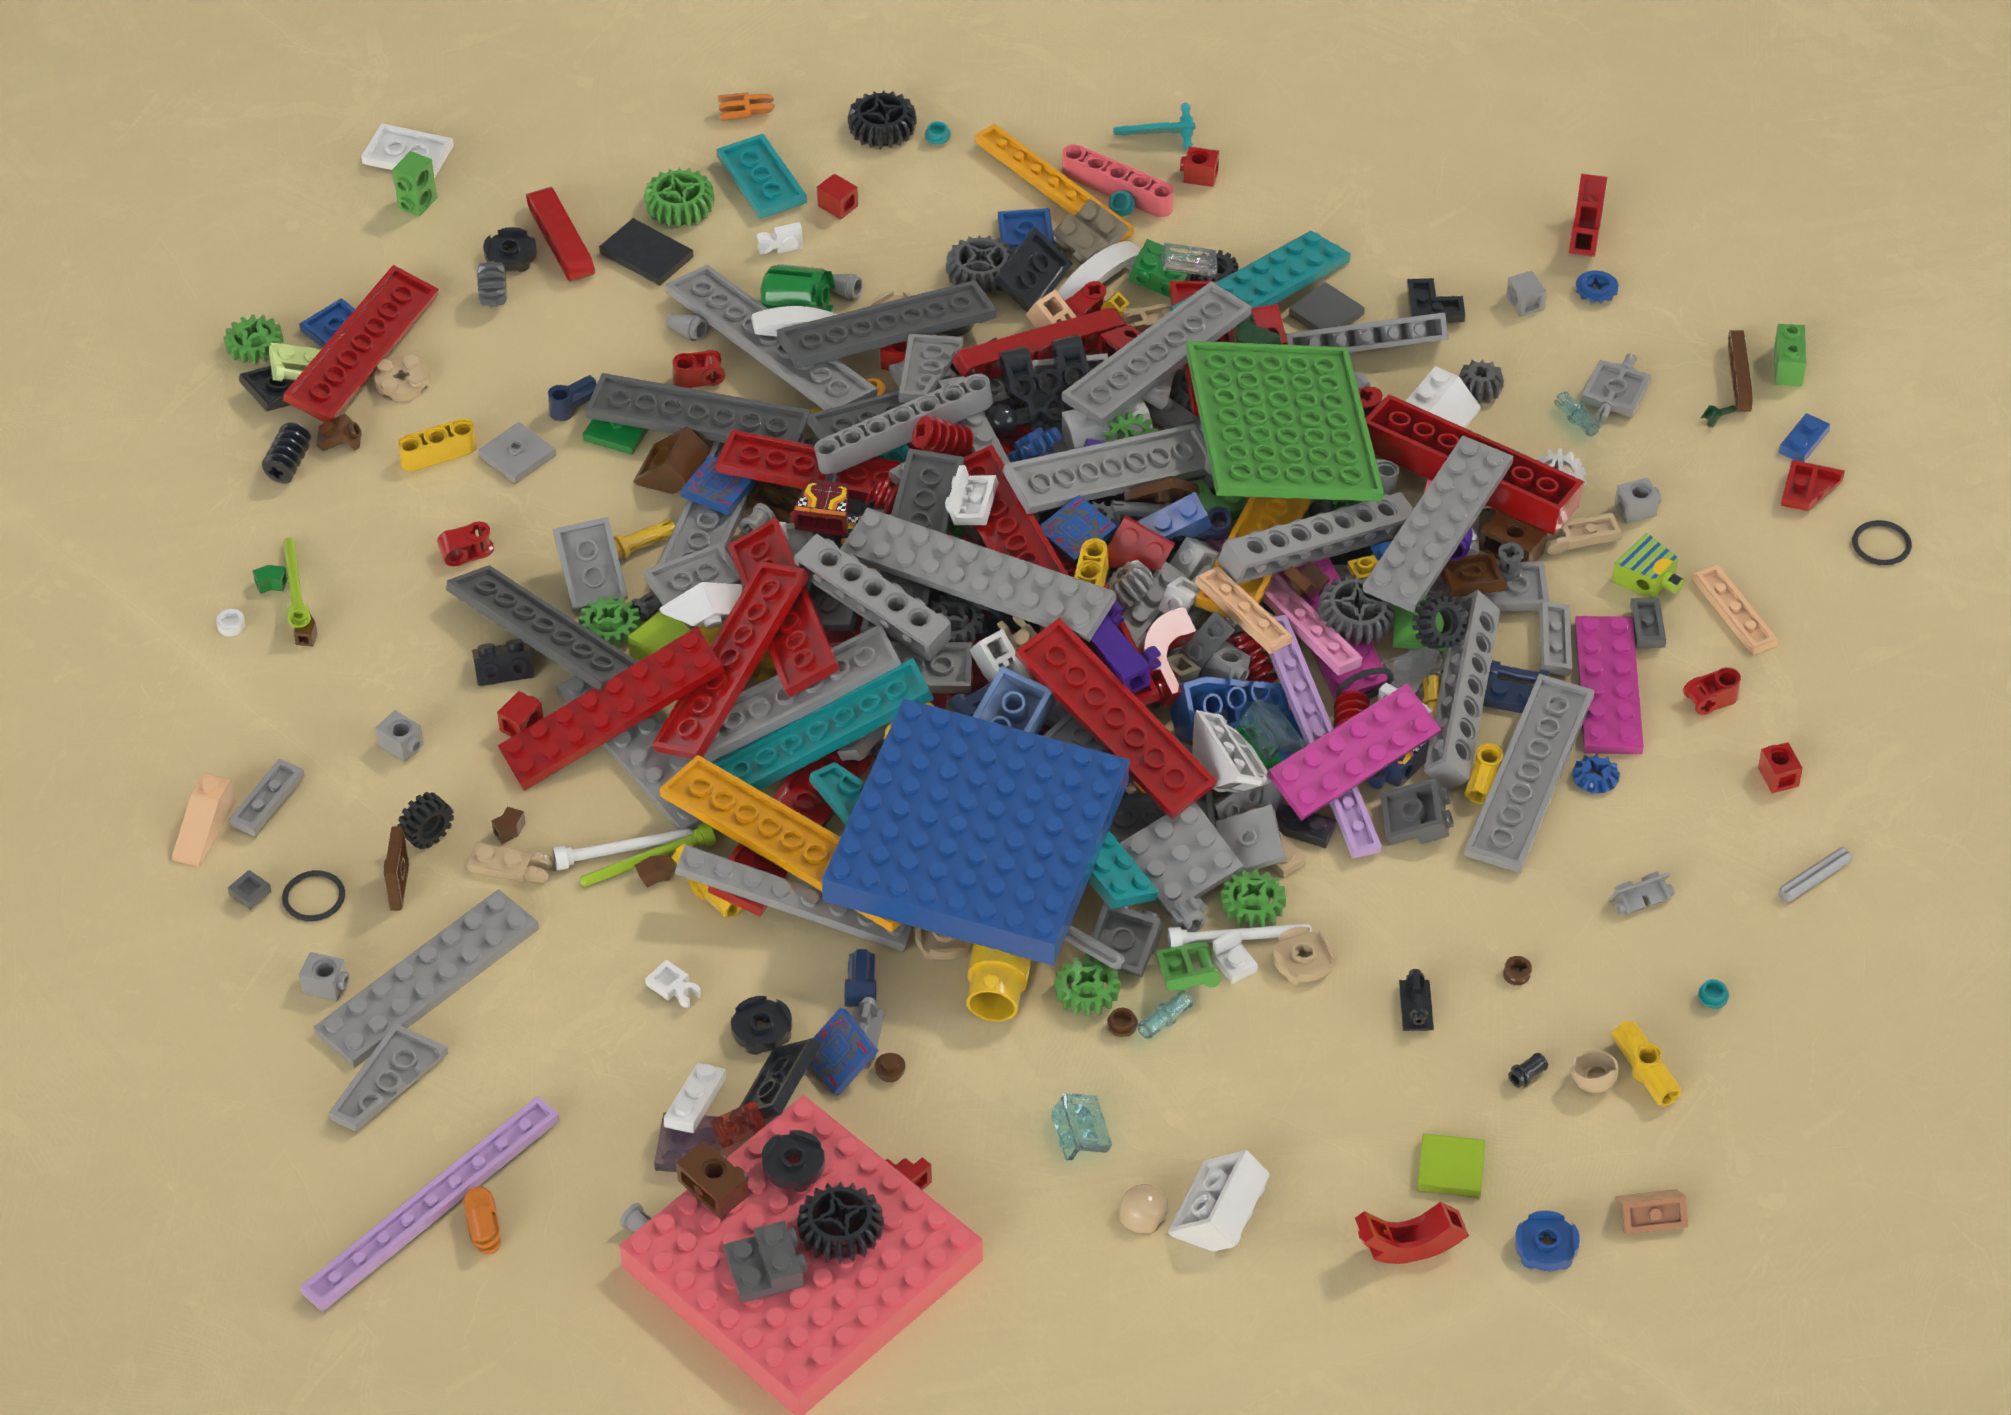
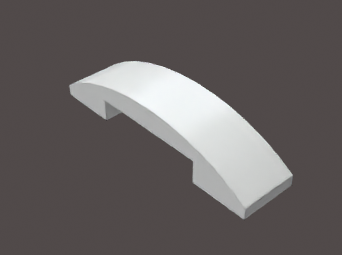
[1058,241,1141,301]
[751,306,837,337]

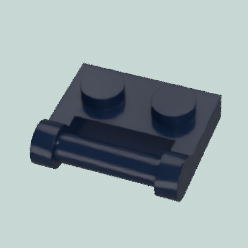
[1483,660,1549,714]

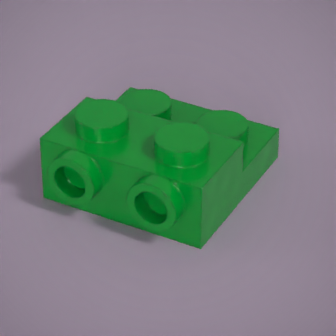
[1128,239,1194,298]

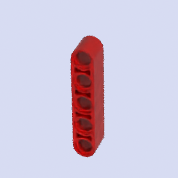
[526,187,595,282]

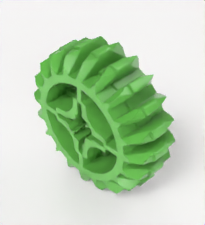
[644,167,715,228]

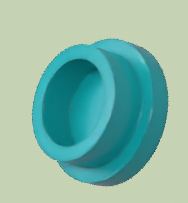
[925,121,951,145]
[1109,191,1135,217]
[1698,979,1729,1009]

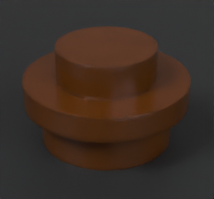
[1107,1007,1138,1037]
[875,1053,906,1082]

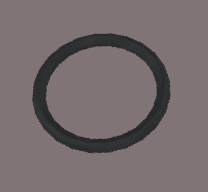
[1852,520,1912,565]
[1336,667,1394,699]
[282,870,345,921]

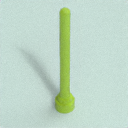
[284,538,311,628]
[579,823,717,887]

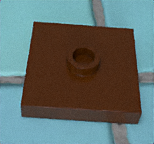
[1123,477,1200,504]
[1440,553,1506,597]
[384,826,410,911]

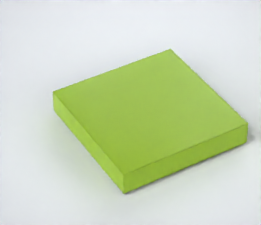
[1417,1133,1485,1198]

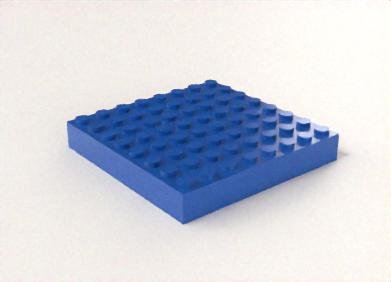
[822,698,1130,966]

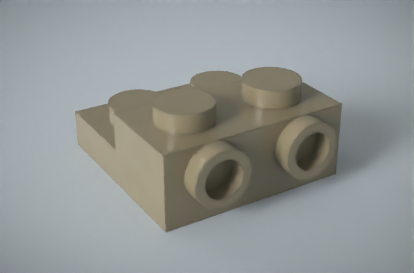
[1052,199,1129,264]

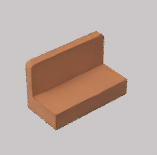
[1615,1189,1688,1234]

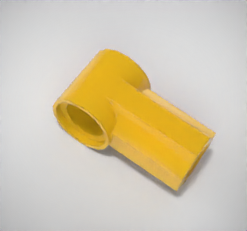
[1465,743,1503,805]

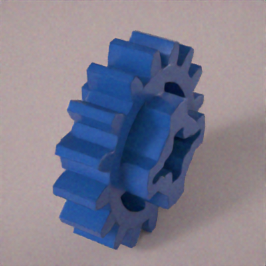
[1006,427,1063,463]

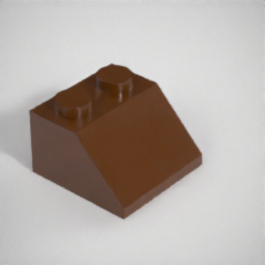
[633,426,710,494]

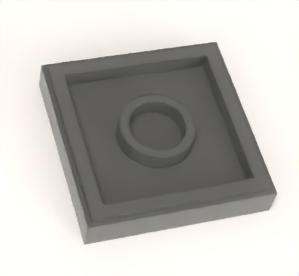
[1289,282,1365,330]

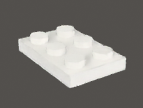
[361,123,454,178]

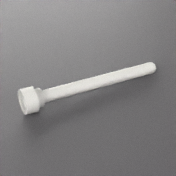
[552,828,692,871]
[1167,924,1312,948]

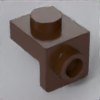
[316,414,362,451]
[1284,561,1330,600]

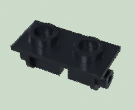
[1399,969,1434,1031]

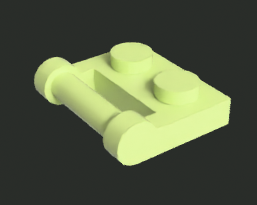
[269,343,321,381]

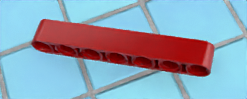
[952,308,1127,380]

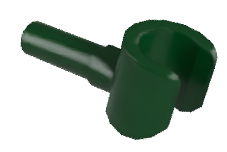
[1700,405,1736,427]

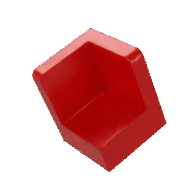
[817,174,858,219]
[885,1157,932,1190]

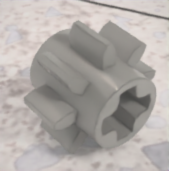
[1170,896,1207,932]

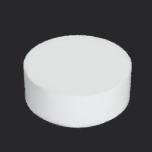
[216,609,246,637]

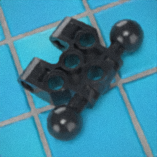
[985,335,1090,438]

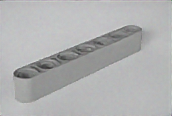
[814,374,993,474]

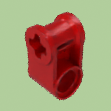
[1065,281,1106,317]
[672,350,726,388]
[437,521,494,567]
[1683,667,1741,715]

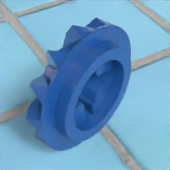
[1576,270,1619,304]
[1572,753,1620,793]

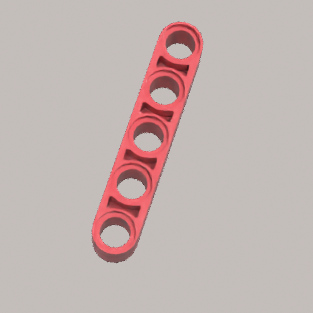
[1062,144,1174,217]

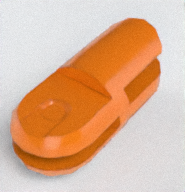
[718,92,775,120]
[463,1187,501,1254]

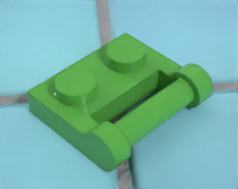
[1155,942,1221,991]

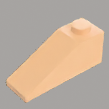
[1026,289,1098,355]
[172,773,235,867]

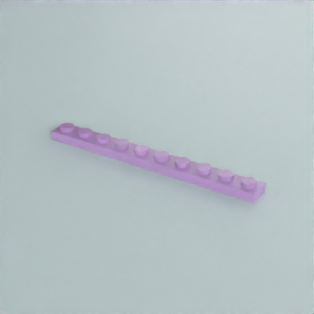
[1269,615,1382,859]
[300,1096,560,1312]

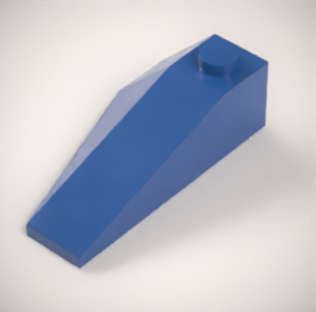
[1170,677,1289,740]

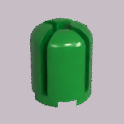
[760,264,835,312]

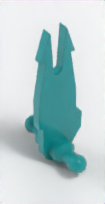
[1113,103,1196,150]

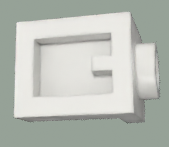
[1159,576,1200,613]
[1212,929,1258,984]

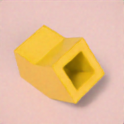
[1101,291,1129,316]

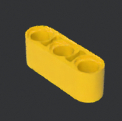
[398,418,477,471]
[1074,538,1109,587]

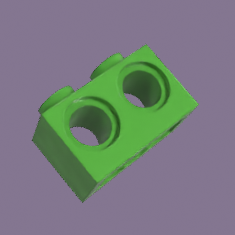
[392,151,437,216]
[1774,324,1806,386]

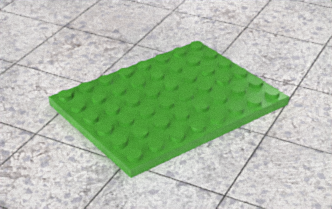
[1185,341,1384,501]

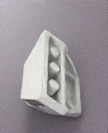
[1192,710,1271,793]

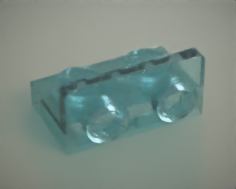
[1239,700,1306,761]
[1051,1092,1112,1160]

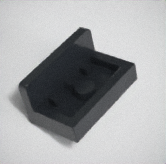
[472,639,534,686]

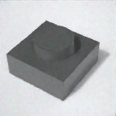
[228,870,272,910]

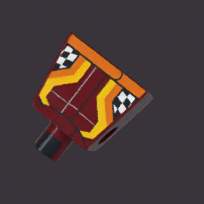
[793,473,849,536]

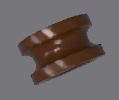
[1503,956,1532,985]

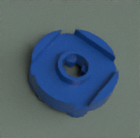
[1515,1210,1580,1271]

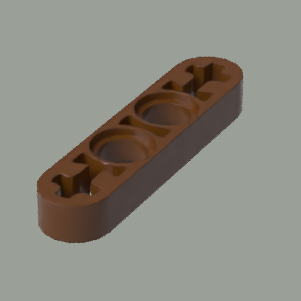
[1728,330,1753,412]

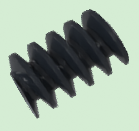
[262,422,312,484]

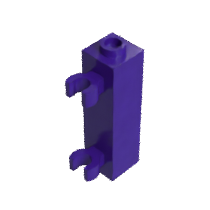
[1081,601,1162,694]

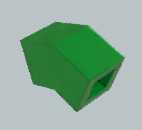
[252,565,288,594]

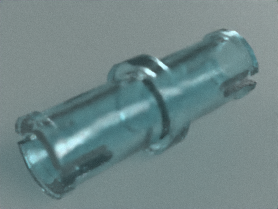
[1554,391,1601,437]
[1137,990,1193,1039]

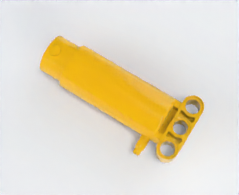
[966,944,1031,1022]

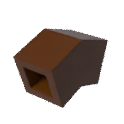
[294,614,318,647]
[491,806,526,844]
[634,854,674,888]

